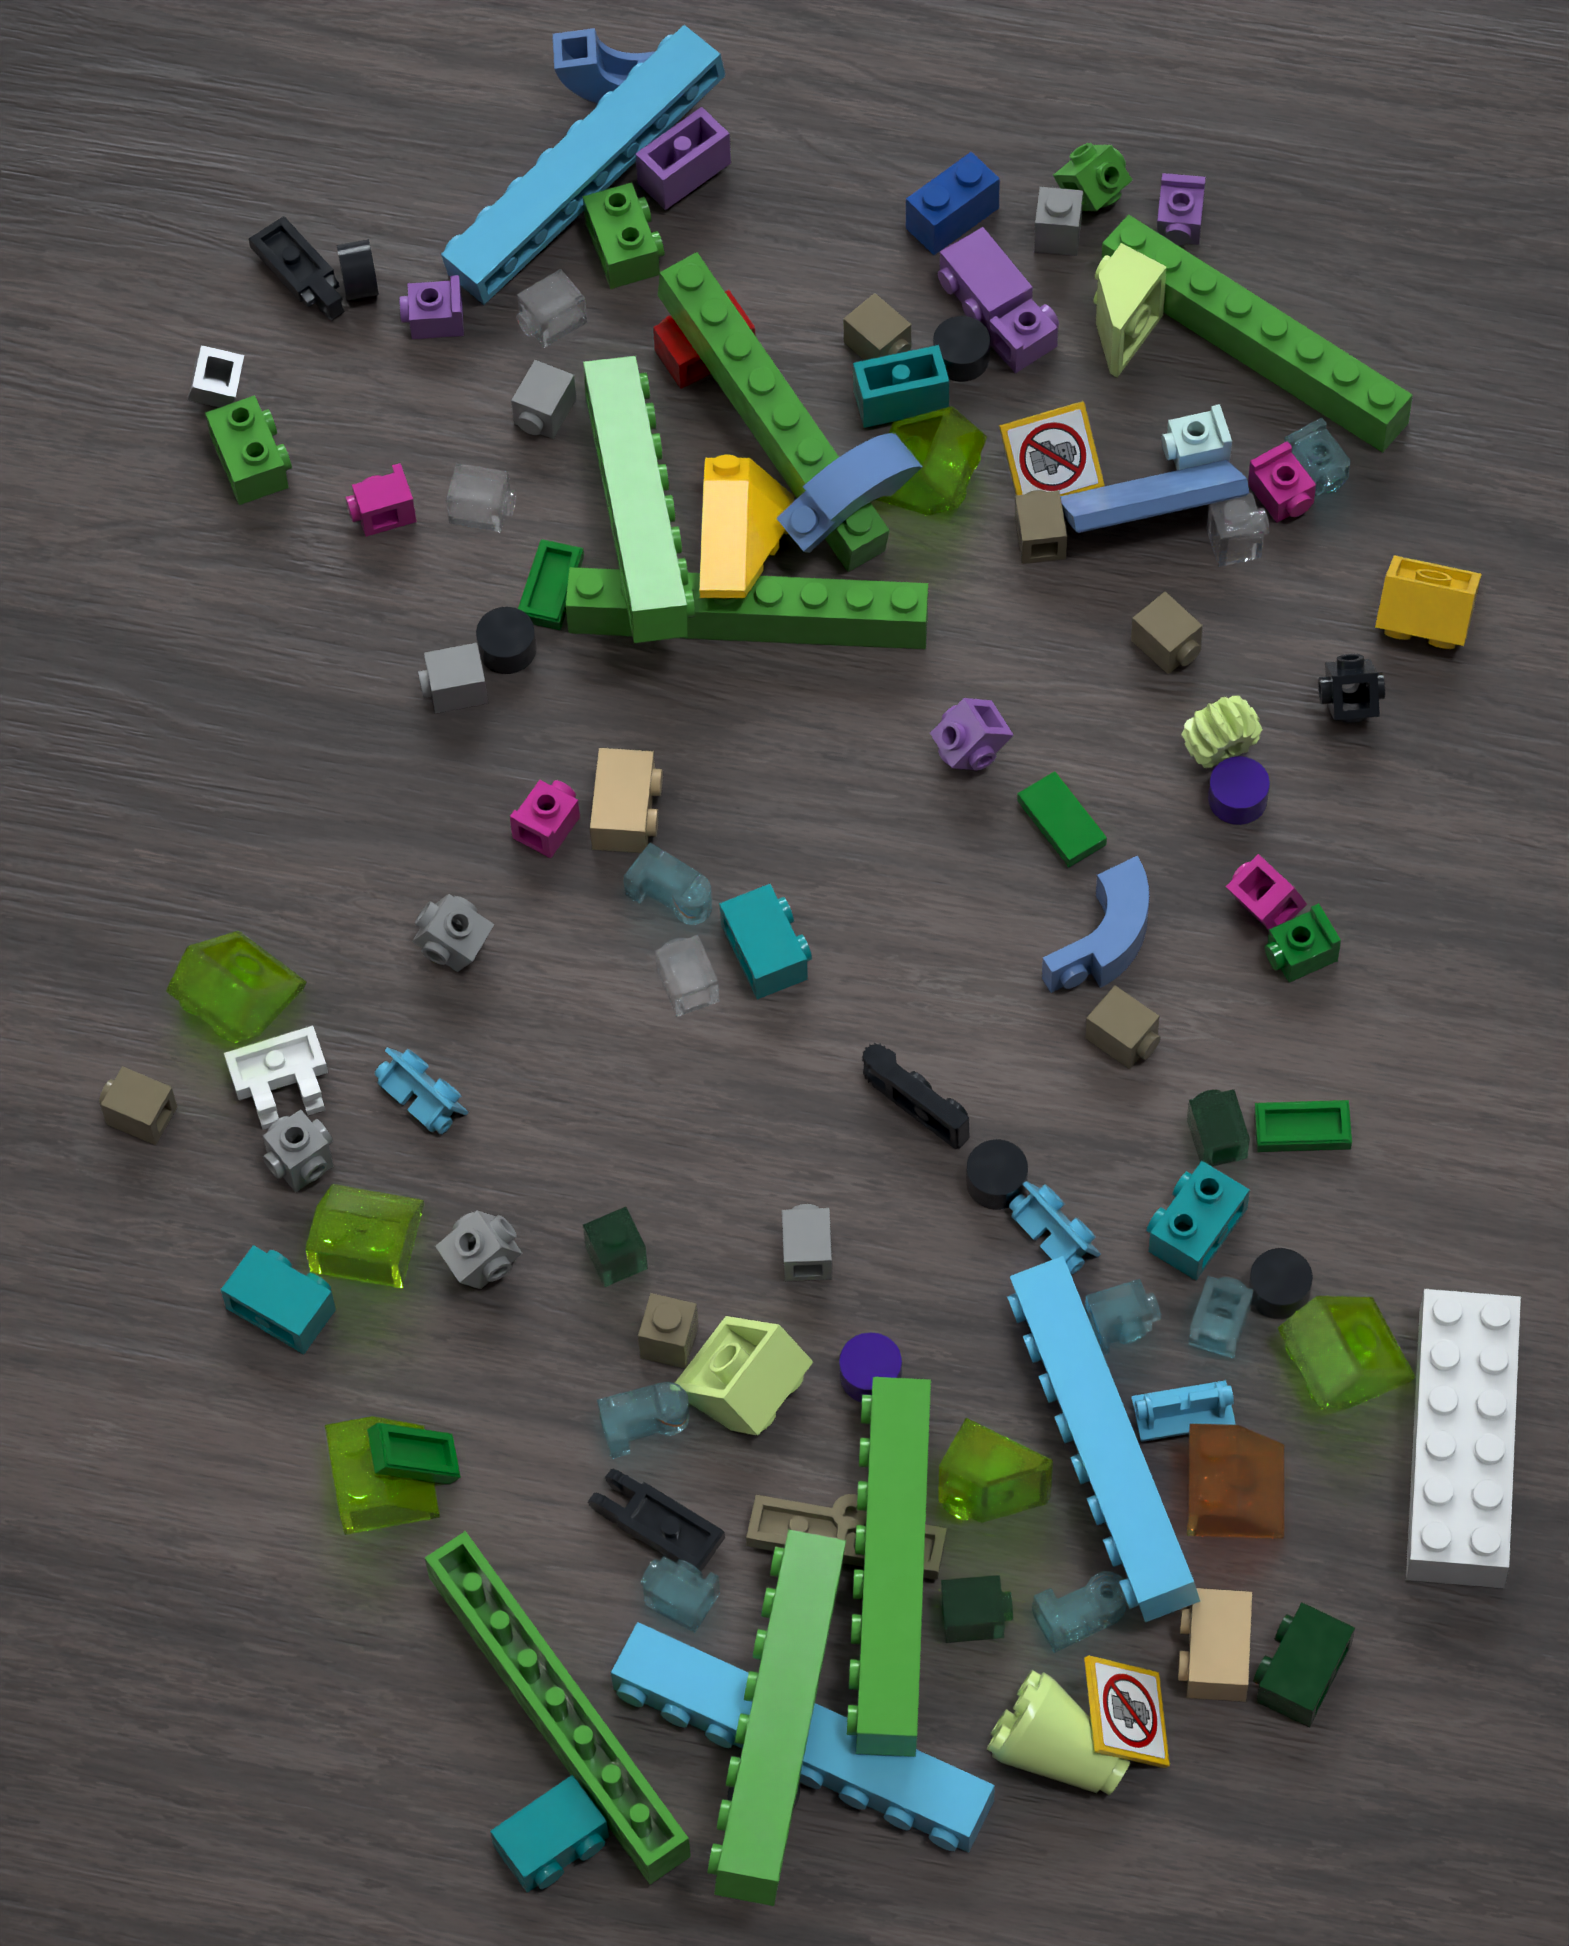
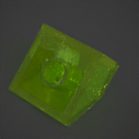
[875,406,987,516]
[166,930,307,1043]
[305,1184,424,1289]
[1278,1296,1416,1409]
[325,1416,440,1535]
[938,1418,1053,1523]

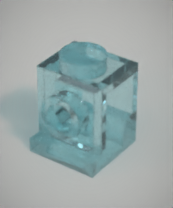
[1284,417,1351,497]
[1188,1276,1253,1359]
[1085,1279,1161,1355]
[641,1556,720,1633]

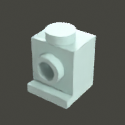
[1161,404,1232,470]

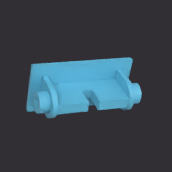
[375,1047,469,1134]
[1009,1181,1101,1274]
[1131,1380,1236,1442]

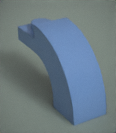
[553,28,654,104]
[776,433,923,553]
[1042,856,1149,993]

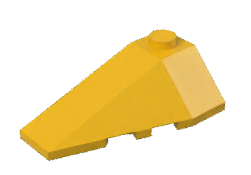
[699,455,795,598]

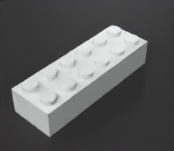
[1406,1289,1521,1588]

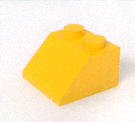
[1375,556,1482,649]

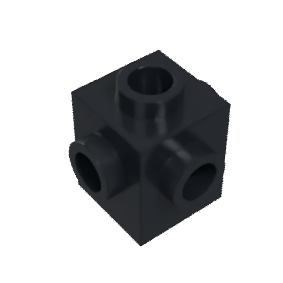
[1318,654,1385,723]

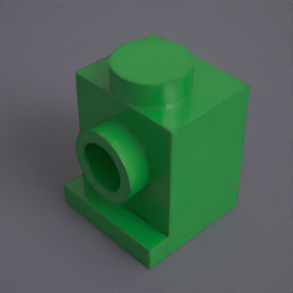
[1265,903,1341,983]

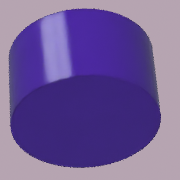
[1208,756,1270,825]
[839,1332,902,1403]

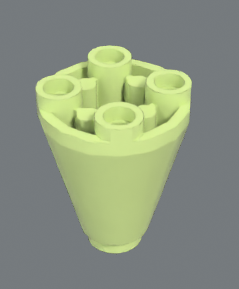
[987,1670,1130,1795]

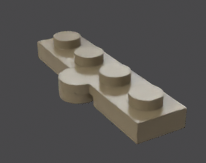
[746,1494,947,1580]

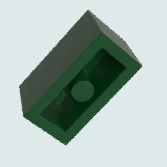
[1253,1602,1355,1728]

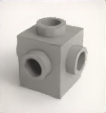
[412,894,494,972]
[263,1109,334,1193]
[435,1210,523,1289]

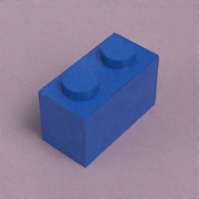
[906,152,1000,255]

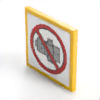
[999,401,1105,496]
[1084,1655,1170,1768]

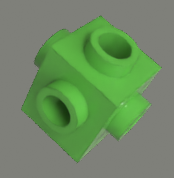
[1053,143,1133,211]

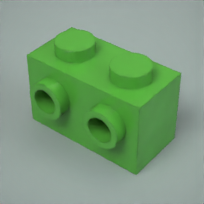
[582,182,665,289]
[205,395,292,505]

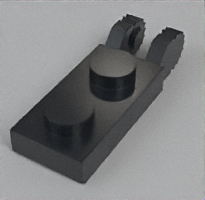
[862,1043,970,1150]
[588,1468,725,1576]

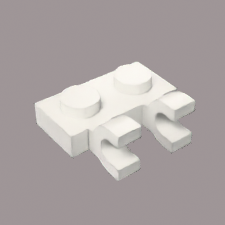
[224,1026,328,1130]

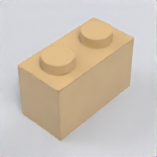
[590,748,663,853]
[1178,1588,1252,1702]

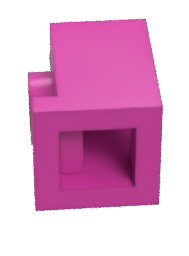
[1248,441,1316,523]
[345,463,417,537]
[510,780,580,858]
[1226,854,1307,931]

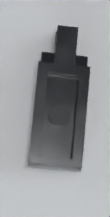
[249,216,345,321]

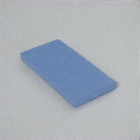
[1060,460,1249,533]

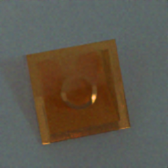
[1186,1424,1284,1539]

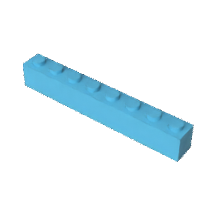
[441,25,725,305]
[1007,1256,1200,1622]
[611,1622,995,1853]

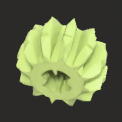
[1181,696,1263,768]

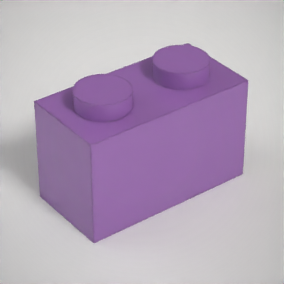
[635,107,731,210]
[938,227,1033,332]

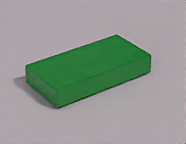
[518,539,584,630]
[1017,771,1107,867]
[1254,1100,1352,1152]
[367,1423,461,1484]

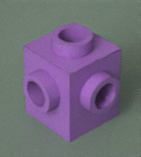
[930,698,1013,770]

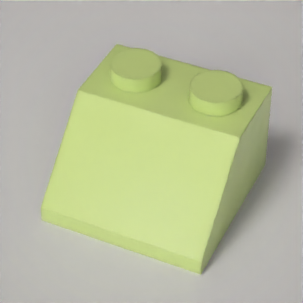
[1094,243,1166,378]
[670,1316,813,1436]

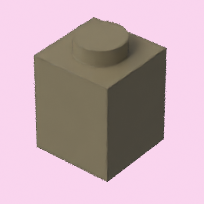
[843,293,912,360]
[1015,490,1067,564]
[1131,592,1203,674]
[1085,985,1161,1069]
[99,1066,177,1145]
[638,1293,699,1369]

